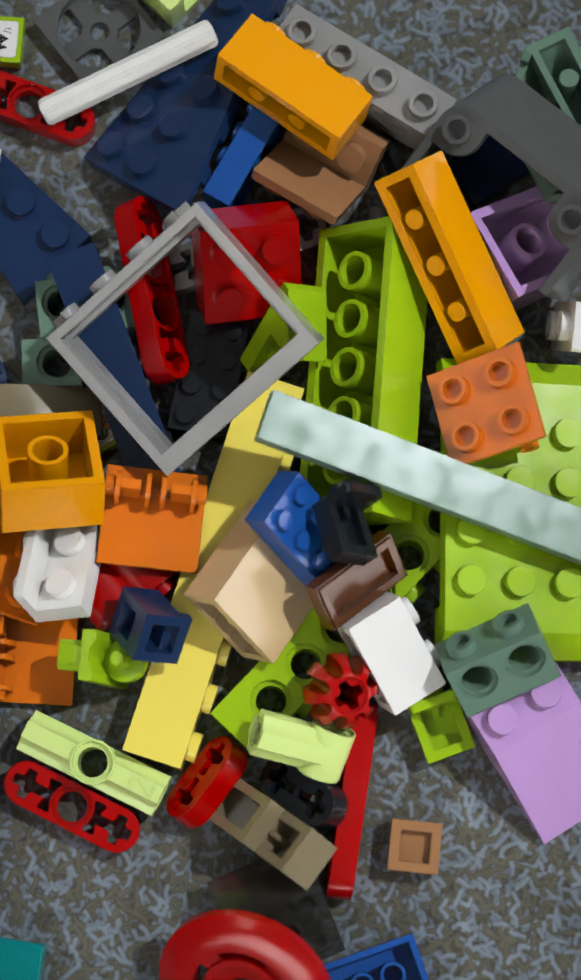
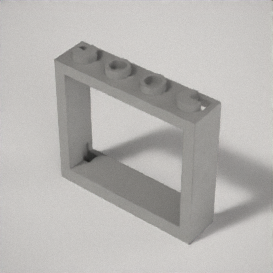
[46,201,324,476]

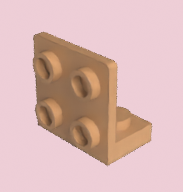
[251,125,390,225]

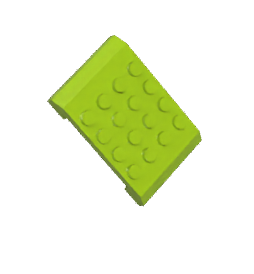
[434,358,581,662]

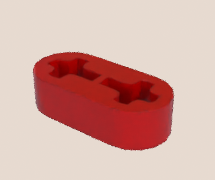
[166,736,248,829]

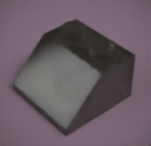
[207,859,346,980]

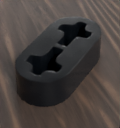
[260,760,347,829]

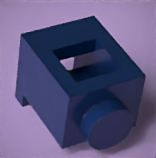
[109,586,192,664]

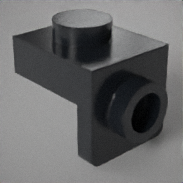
[312,480,383,566]

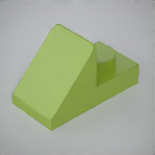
[240,282,327,375]

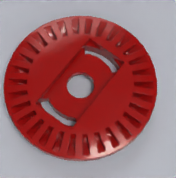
[159,909,330,980]

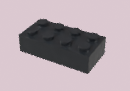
[167,310,251,443]

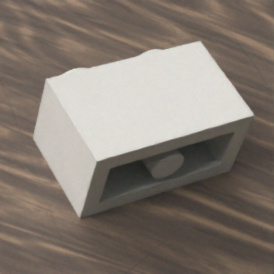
[337,591,446,716]

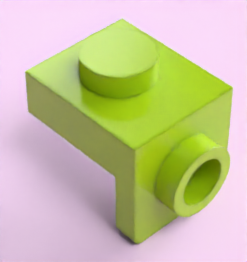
[407,686,476,765]

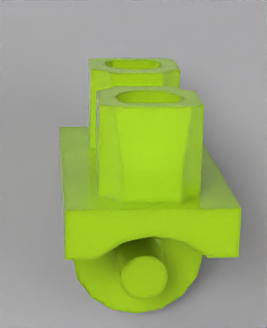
[57,629,149,689]

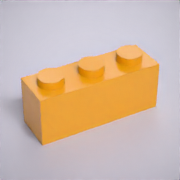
[214,13,373,160]

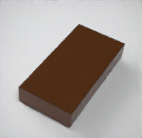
[305,530,407,632]

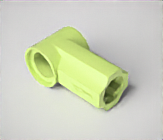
[246,709,356,784]

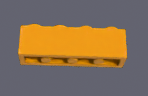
[374,150,525,364]

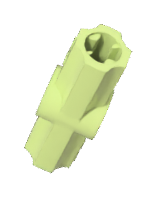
[16,710,172,817]

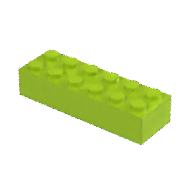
[300,216,428,526]

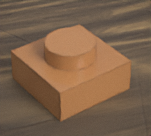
[386,818,443,875]

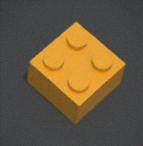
[0,410,105,533]

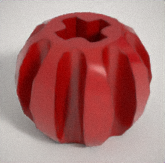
[302,652,379,729]

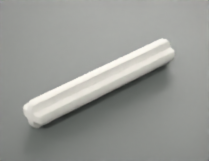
[38,20,218,125]

